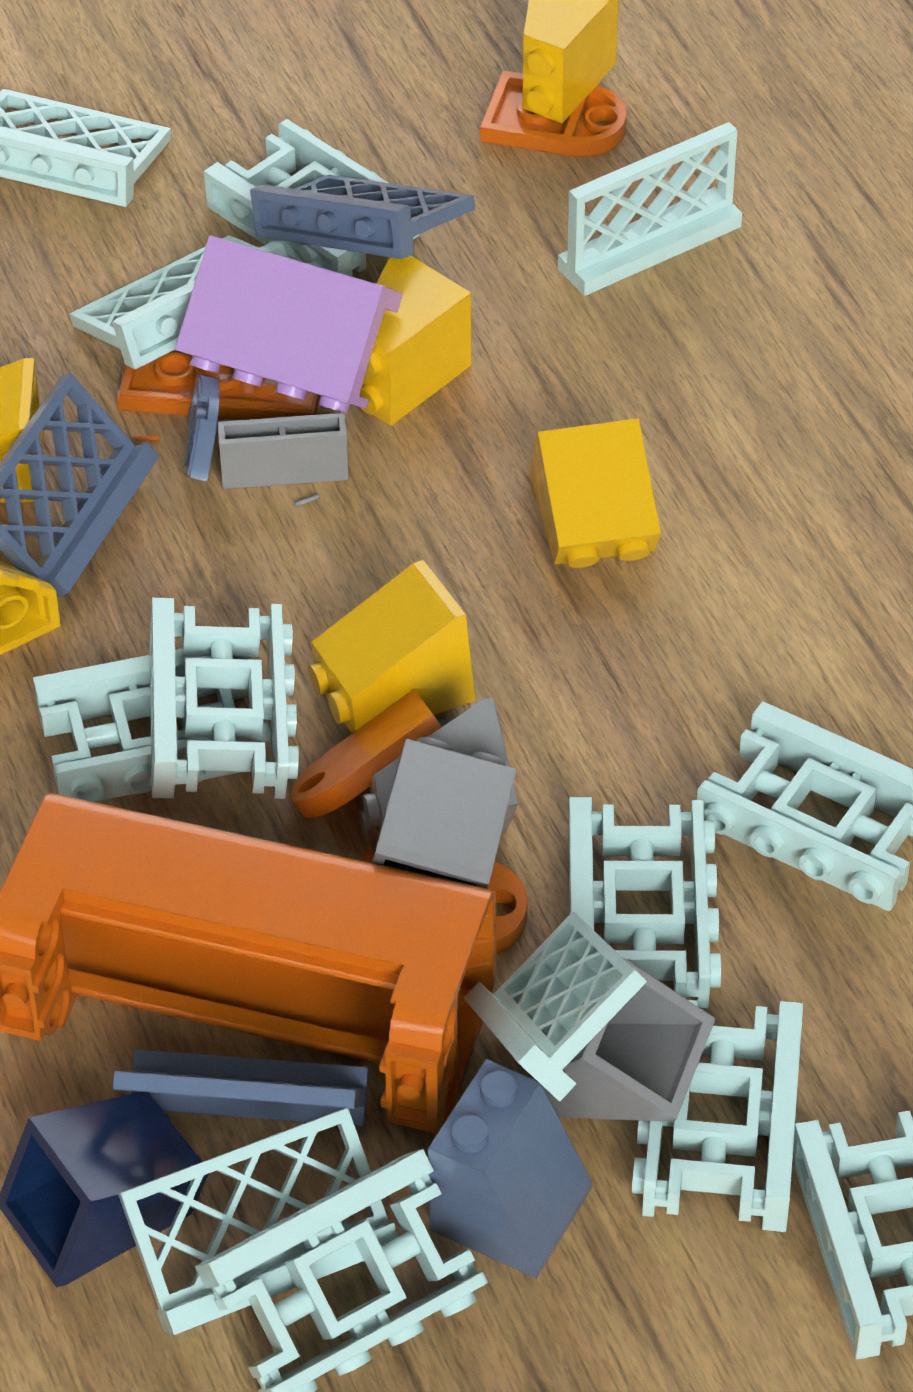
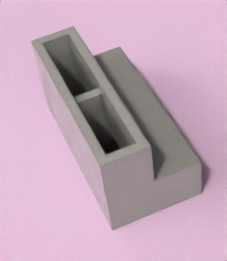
[218,413,349,489]

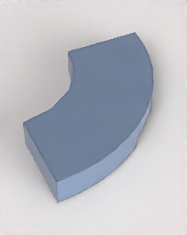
[182,374,219,481]

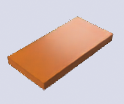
[117,350,321,420]

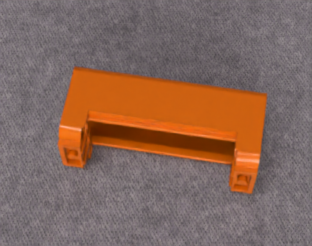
[0,793,496,1134]

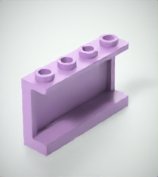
[175,235,403,414]

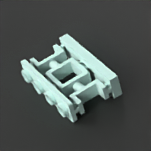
[204,119,419,277]
[149,597,299,799]
[33,648,272,802]
[697,701,913,911]
[569,797,721,1008]
[632,1000,803,1232]
[792,1110,913,1360]
[195,1149,488,1392]

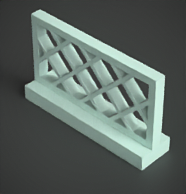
[0,89,171,207]
[558,122,742,296]
[69,235,288,369]
[464,911,647,1102]
[118,1108,399,1335]

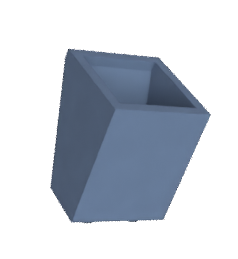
[428,1059,592,1279]

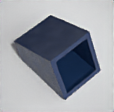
[0,1092,209,1288]

